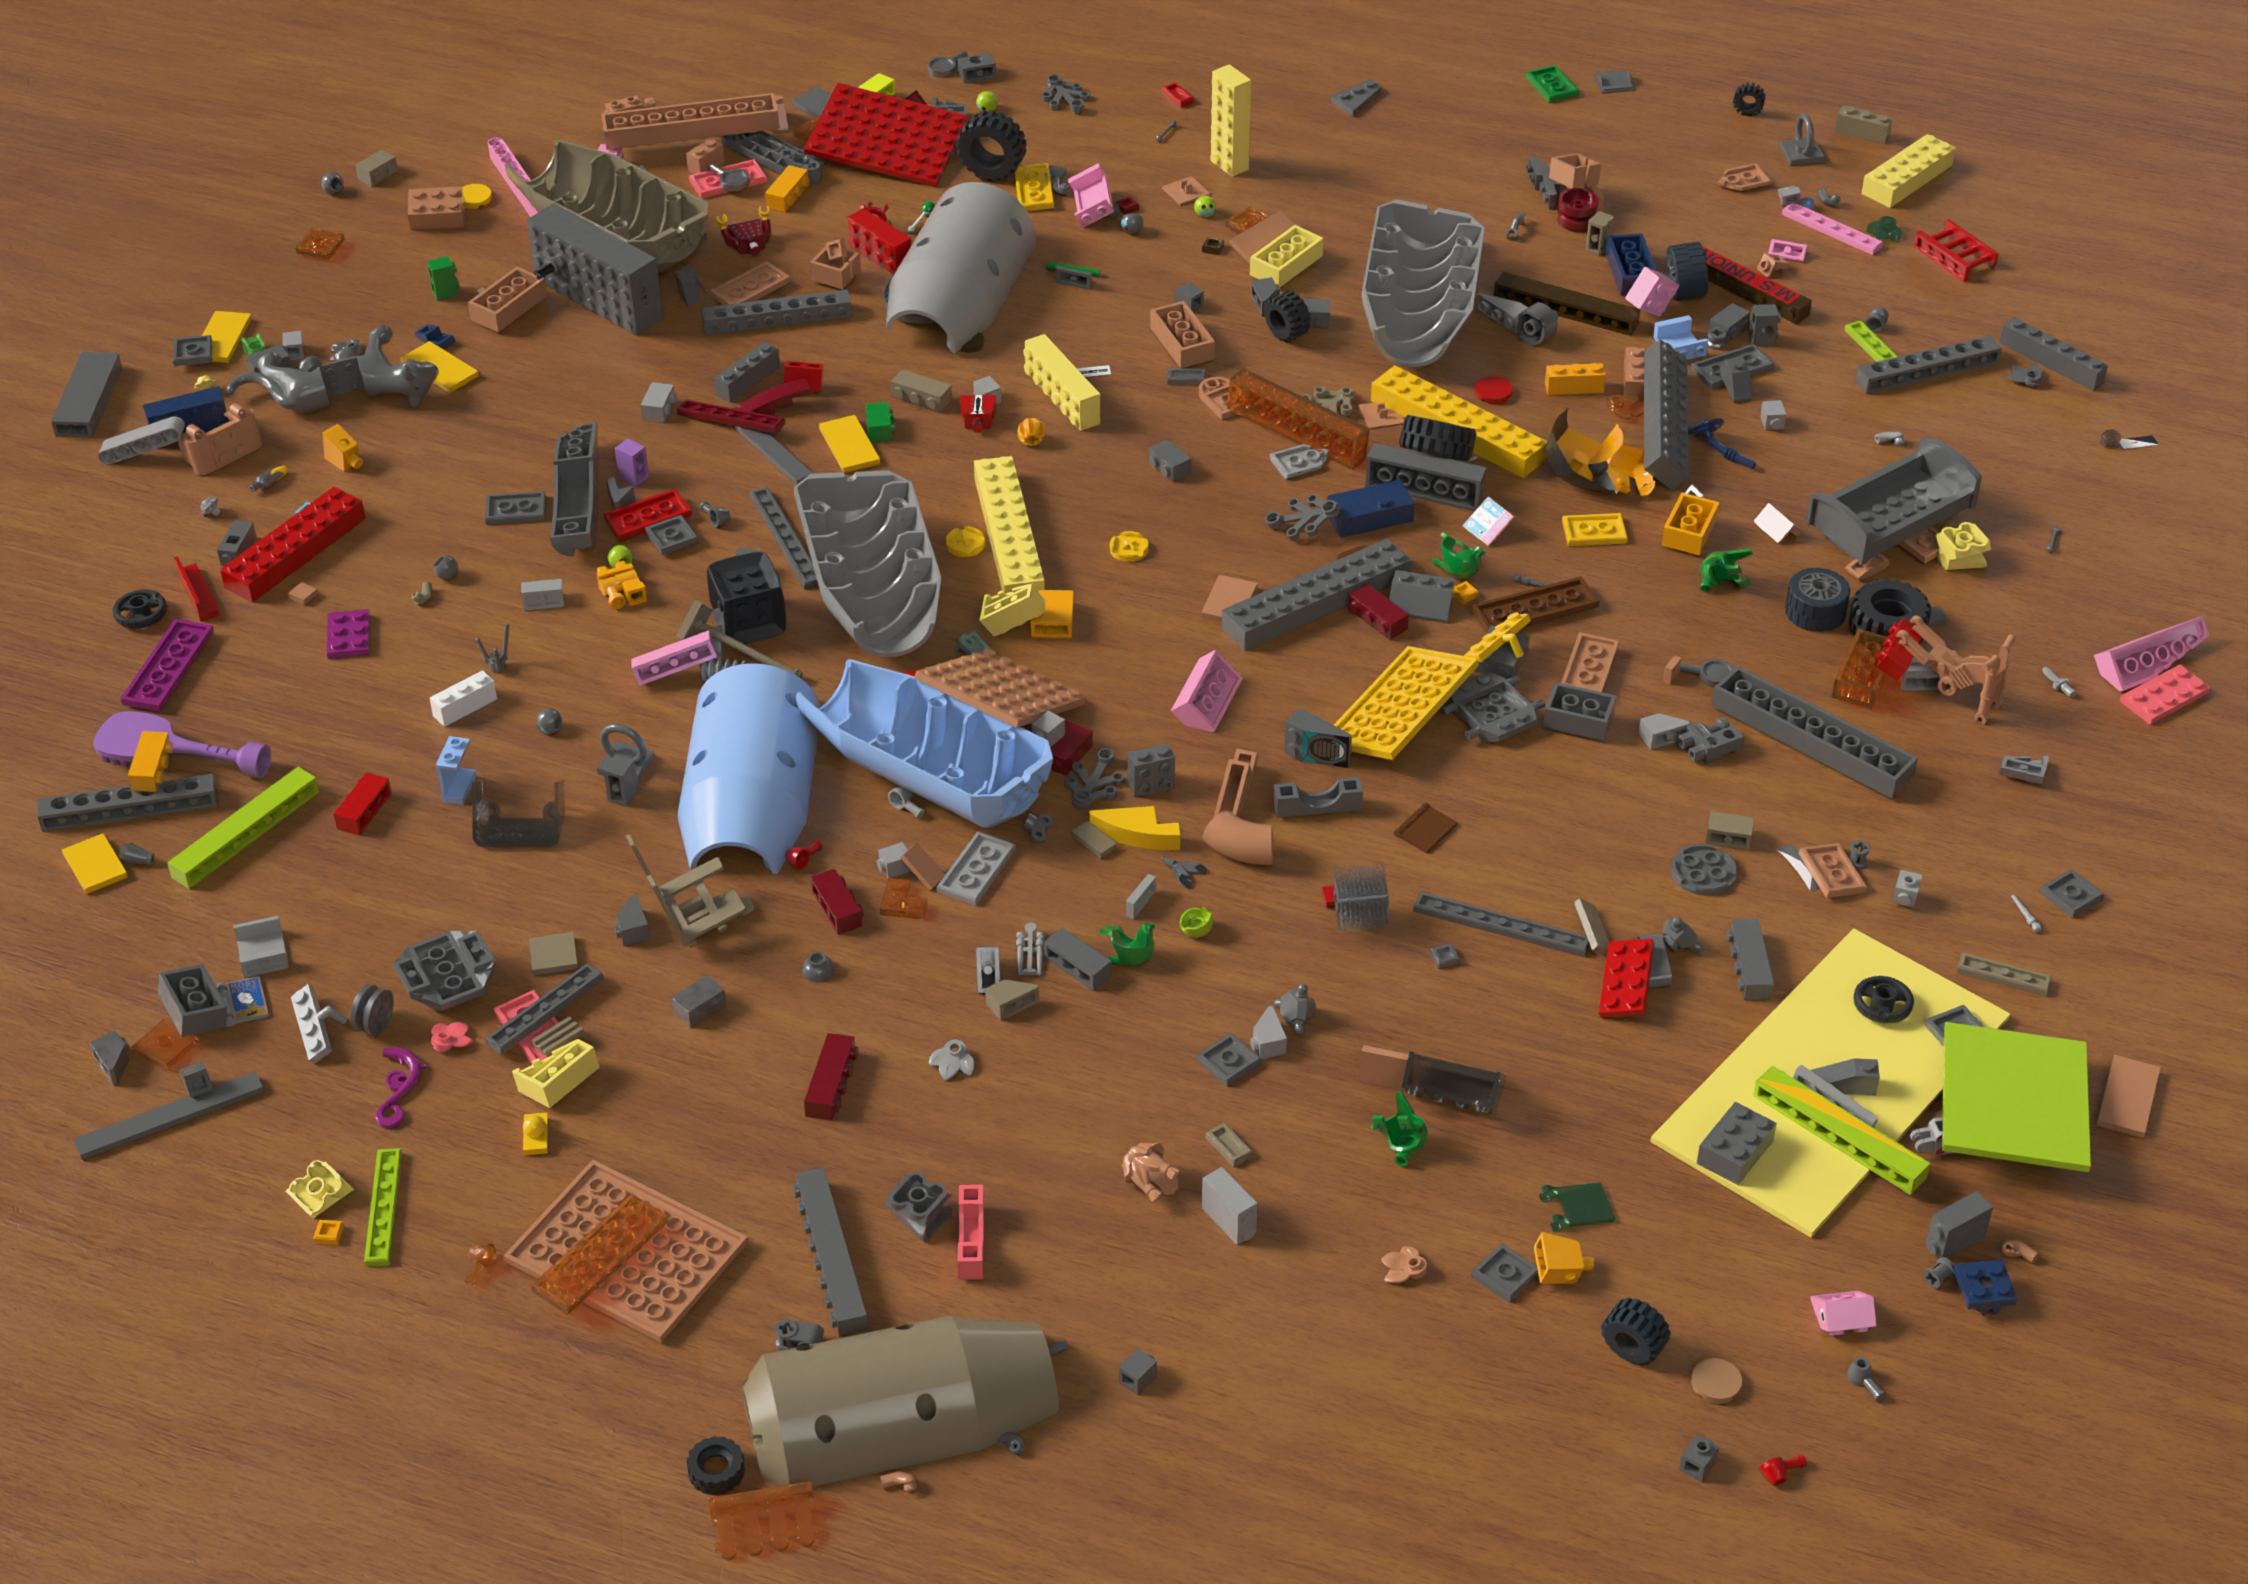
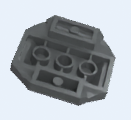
[393,931,496,1011]

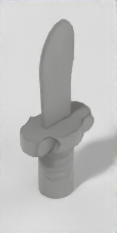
[2042,667,2076,698]

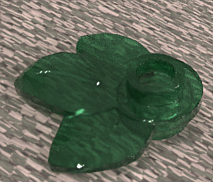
[1866,216,1902,242]

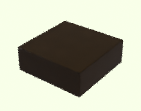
[1202,237,1224,255]

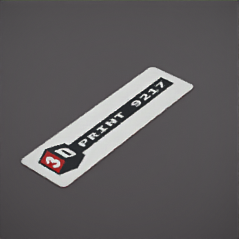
[1077,365,1111,377]

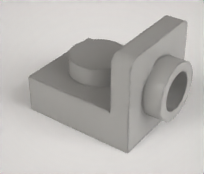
[1778,186,1801,206]

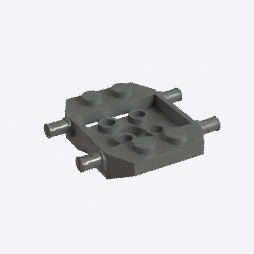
[1441,671,1545,742]

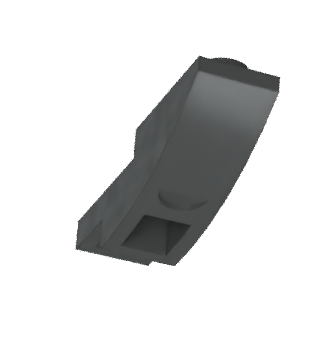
[1526,155,1560,210]

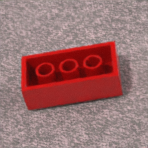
[847,208,912,275]

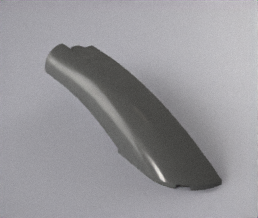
[550,422,599,556]

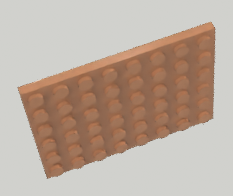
[503,1160,748,1343]

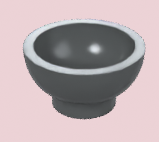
[802,952,835,982]

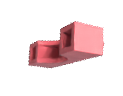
[958,1185,984,1280]

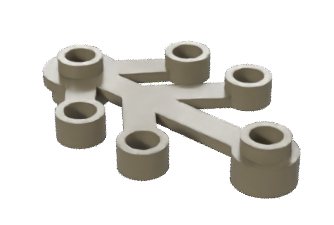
[1298,386,1356,428]

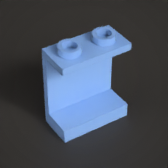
[1653,315,1708,360]
[436,736,477,805]

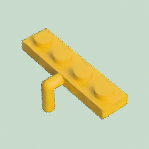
[1464,613,1531,662]

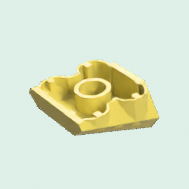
[286,1160,354,1218]

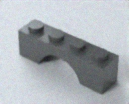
[1274,777,1363,818]

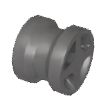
[1707,327,1726,350]

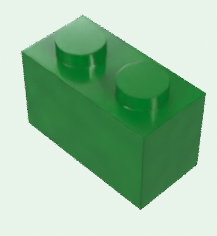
[427,256,460,301]
[865,402,895,442]

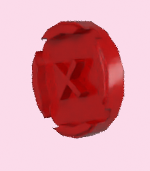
[1475,376,1512,404]

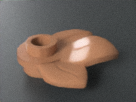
[1381,1246,1427,1283]

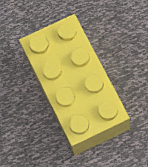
[1250,225,1323,288]

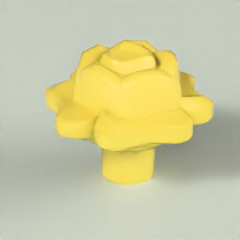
[194,375,217,390]

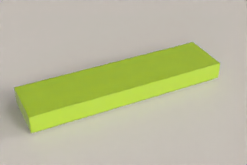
[1845,320,1898,362]

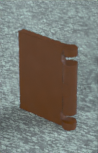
[1394,802,1457,853]

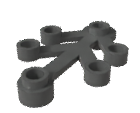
[1042,74,1090,114]
[1265,494,1341,541]
[1064,748,1124,809]

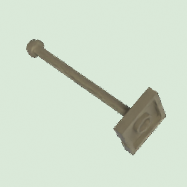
[676,600,803,679]

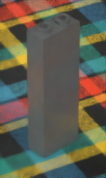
[51,352,122,438]

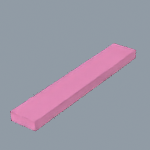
[1782,202,1883,255]

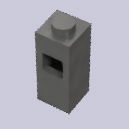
[217,520,257,566]

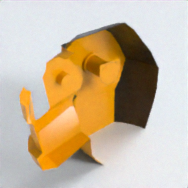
[1545,408,1655,495]

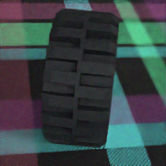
[956,111,1027,181]
[1399,415,1477,462]
[1849,579,1931,651]

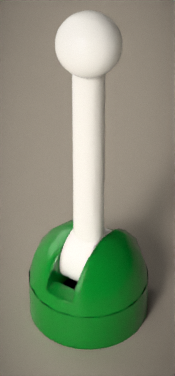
[907,201,935,233]

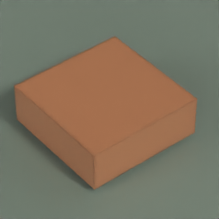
[826,239,847,261]
[288,582,318,605]
[1663,656,1681,685]

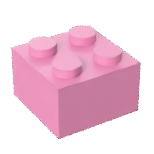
[1625,267,1680,317]

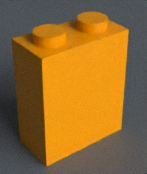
[1031,590,1074,638]

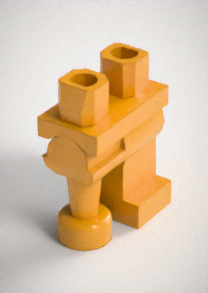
[597,561,647,609]

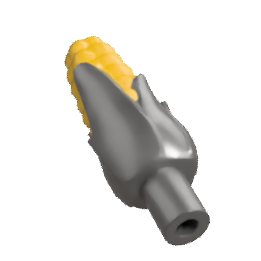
[249,466,288,492]

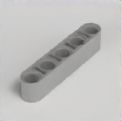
[98,417,185,464]

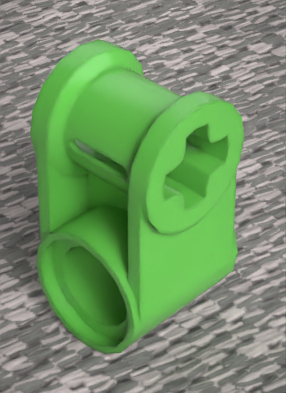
[241,333,266,355]

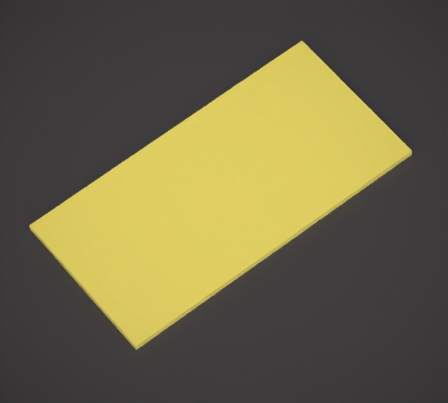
[1650,928,2010,1238]

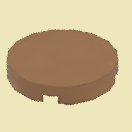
[1691,1358,1742,1404]

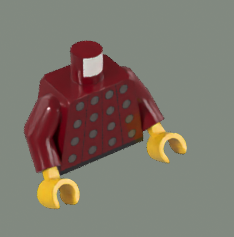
[716,206,772,255]

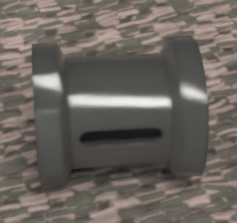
[1848,840,1870,869]
[1923,1257,1955,1289]

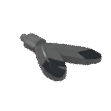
[1161,856,1207,889]

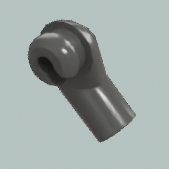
[997,1432,1025,1456]

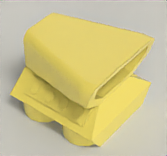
[1936,522,1991,570]

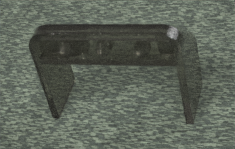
[472,779,565,847]

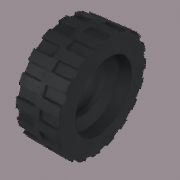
[687,1436,745,1495]

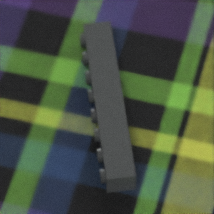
[792,1168,868,1337]

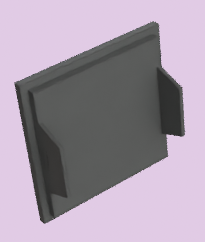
[1593,70,1635,93]

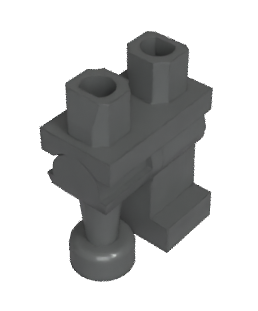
[1677,717,1744,764]

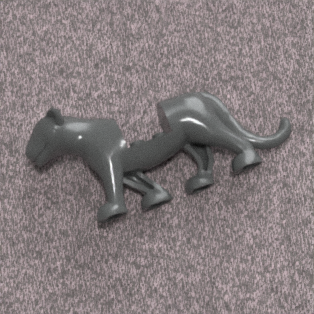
[227,325,439,414]

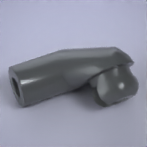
[1052,177,1070,195]
[1817,189,1841,207]

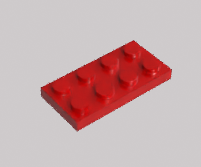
[603,489,692,541]
[1599,938,1655,1018]

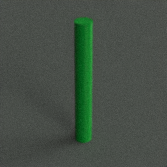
[1046,262,1100,277]

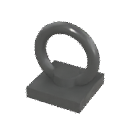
[1779,113,1824,166]
[597,724,655,781]

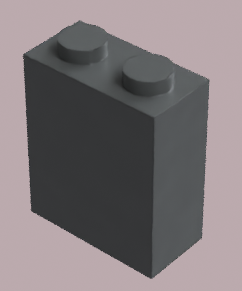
[1474,625,1530,679]
[1925,1191,1993,1259]

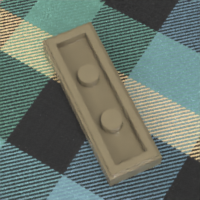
[1574,898,1609,957]

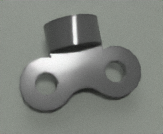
[1022,813,1053,843]

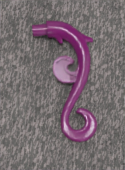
[375,1047,427,1129]

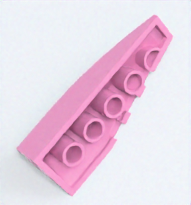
[2094,616,2210,691]

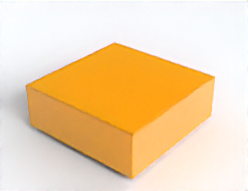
[1454,581,1479,605]
[313,1220,344,1245]

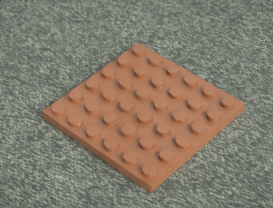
[914,649,1086,728]

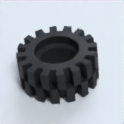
[1733,83,1766,116]

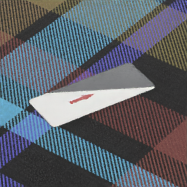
[2118,435,2158,449]

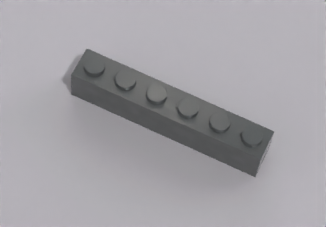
[1999,317,2108,391]

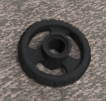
[113,590,167,629]
[1853,975,1914,1024]

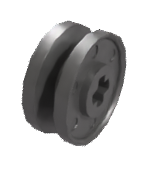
[350,984,394,1035]

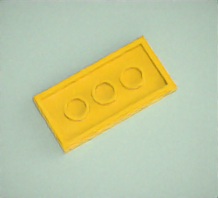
[1015,163,1054,211]
[202,311,252,363]
[401,341,479,393]
[819,415,880,473]

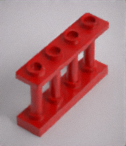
[1914,219,1998,282]

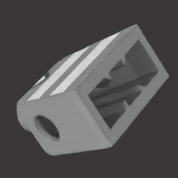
[1900,656,1941,691]

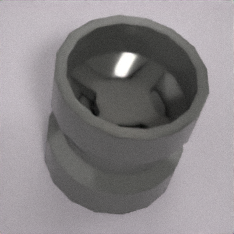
[1865,307,1889,332]

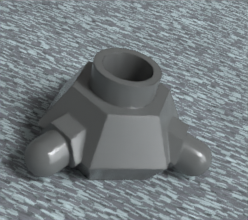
[1662,916,1704,952]
[1274,984,1316,1035]

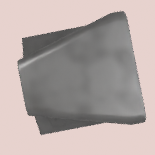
[885,1172,952,1243]

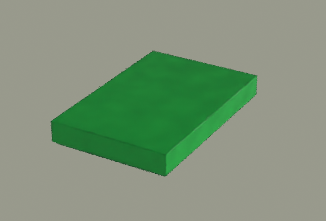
[1525,65,1579,103]

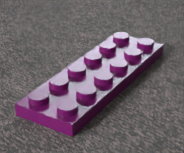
[120,619,214,712]

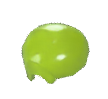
[1180,907,1213,938]

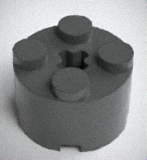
[1515,302,1558,346]

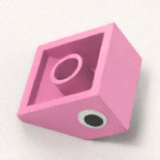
[1811,1291,1876,1335]

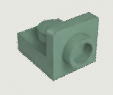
[954,630,990,655]

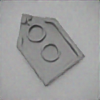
[1269,444,1330,479]

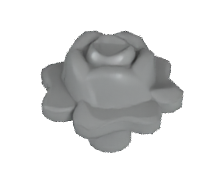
[200,497,221,517]

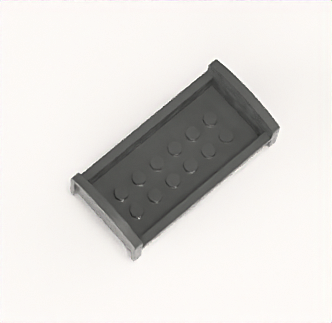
[1806,437,1982,566]

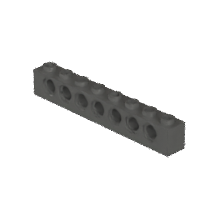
[702,289,852,335]
[1855,335,2002,394]
[37,774,217,832]

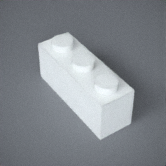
[430,670,497,727]

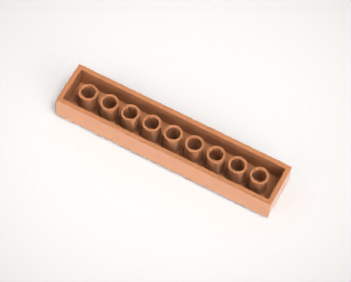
[601,93,780,150]

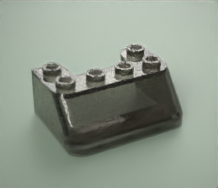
[1401,1051,1507,1114]

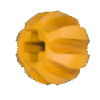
[1017,418,1046,447]

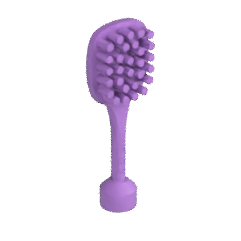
[93,711,271,778]

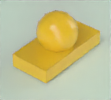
[523,1113,548,1156]

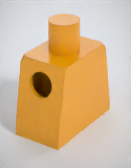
[322,424,363,471]
[1534,1232,1594,1284]

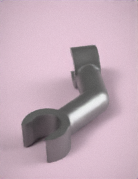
[1506,212,1526,241]

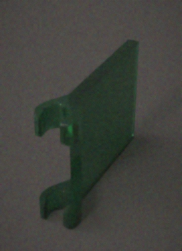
[1539,1182,1615,1232]

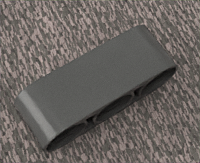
[1637,934,1672,988]

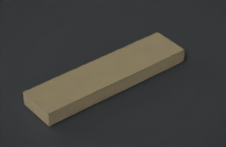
[1956,952,2052,997]

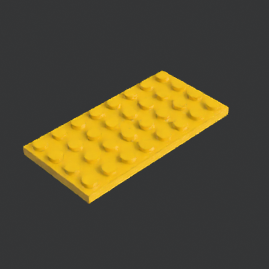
[1334,646,1479,760]

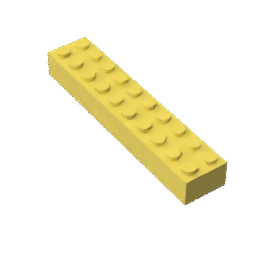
[974,456,1045,593]

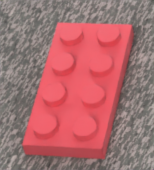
[2120,664,2211,725]

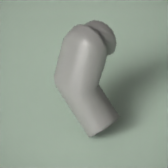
[1875,432,1905,445]

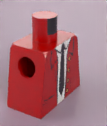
[960,395,996,433]

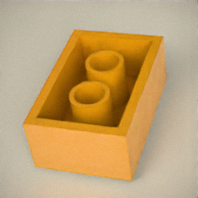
[1662,492,1720,556]

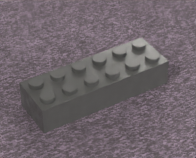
[1365,443,1487,511]

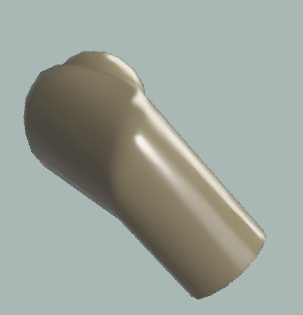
[411,582,432,605]

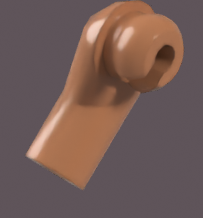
[2001,1240,2039,1263]
[880,1471,918,1492]

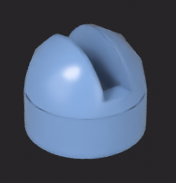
[1800,197,1815,211]

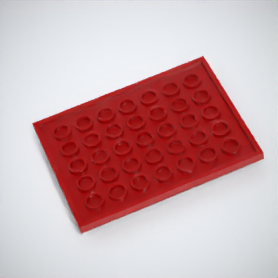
[804,82,968,187]

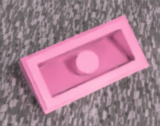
[1768,239,1808,262]

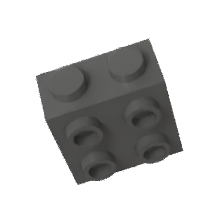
[1128,743,1175,797]

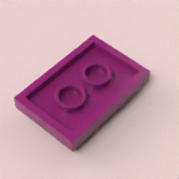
[327,609,370,659]

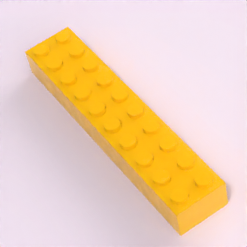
[1371,366,1547,478]

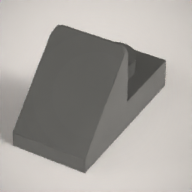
[606,477,635,509]

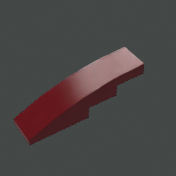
[734,378,811,415]

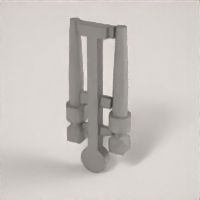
[1016,922,1045,976]

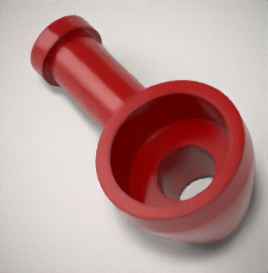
[785,840,823,870]
[1759,1454,1807,1486]

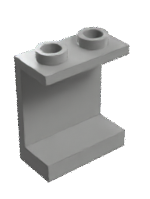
[233,916,289,978]

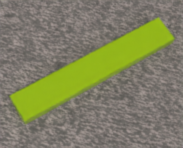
[364,1148,403,1267]

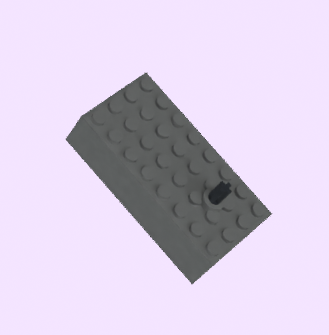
[527,203,663,335]

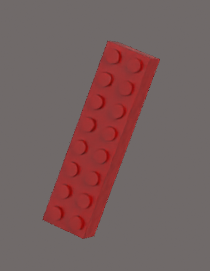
[220,486,366,603]

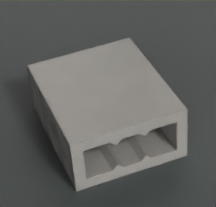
[1202,1167,1257,1245]

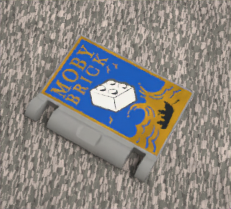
[216,976,269,1027]

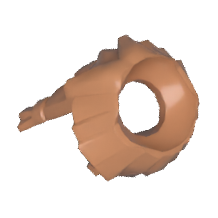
[1122,1143,1180,1203]

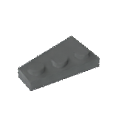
[1331,79,1381,117]

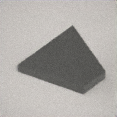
[1056,266,1092,290]

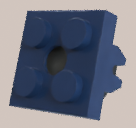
[1953,1260,2017,1316]

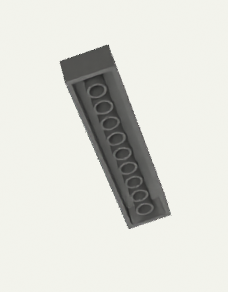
[1644,339,1689,490]
[1222,538,1411,651]
[1711,666,1918,799]

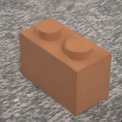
[686,138,725,174]

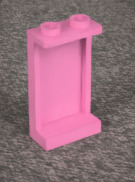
[1068,163,1114,228]

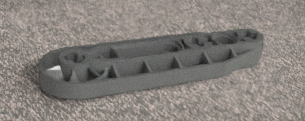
[721,131,822,185]

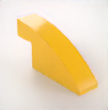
[1090,806,1180,850]

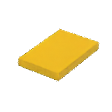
[1562,513,1628,546]
[62,833,128,894]

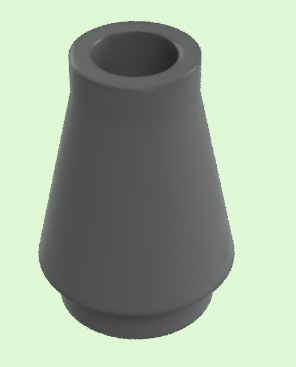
[119,843,155,866]

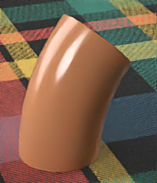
[1202,810,1273,865]

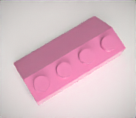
[1171,650,1243,732]

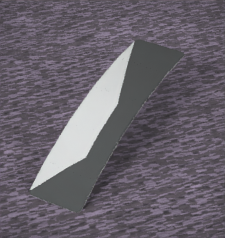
[1777,845,1820,891]

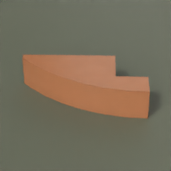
[1213,748,1259,818]

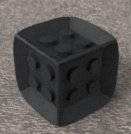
[707,552,786,644]

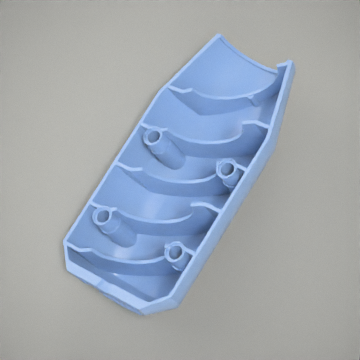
[796,659,1053,828]
[678,664,821,874]

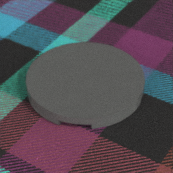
[1670,844,1737,896]

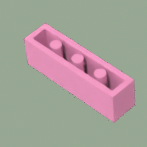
[632,630,717,686]

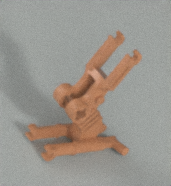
[1896,616,2016,724]

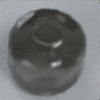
[2100,429,2121,449]

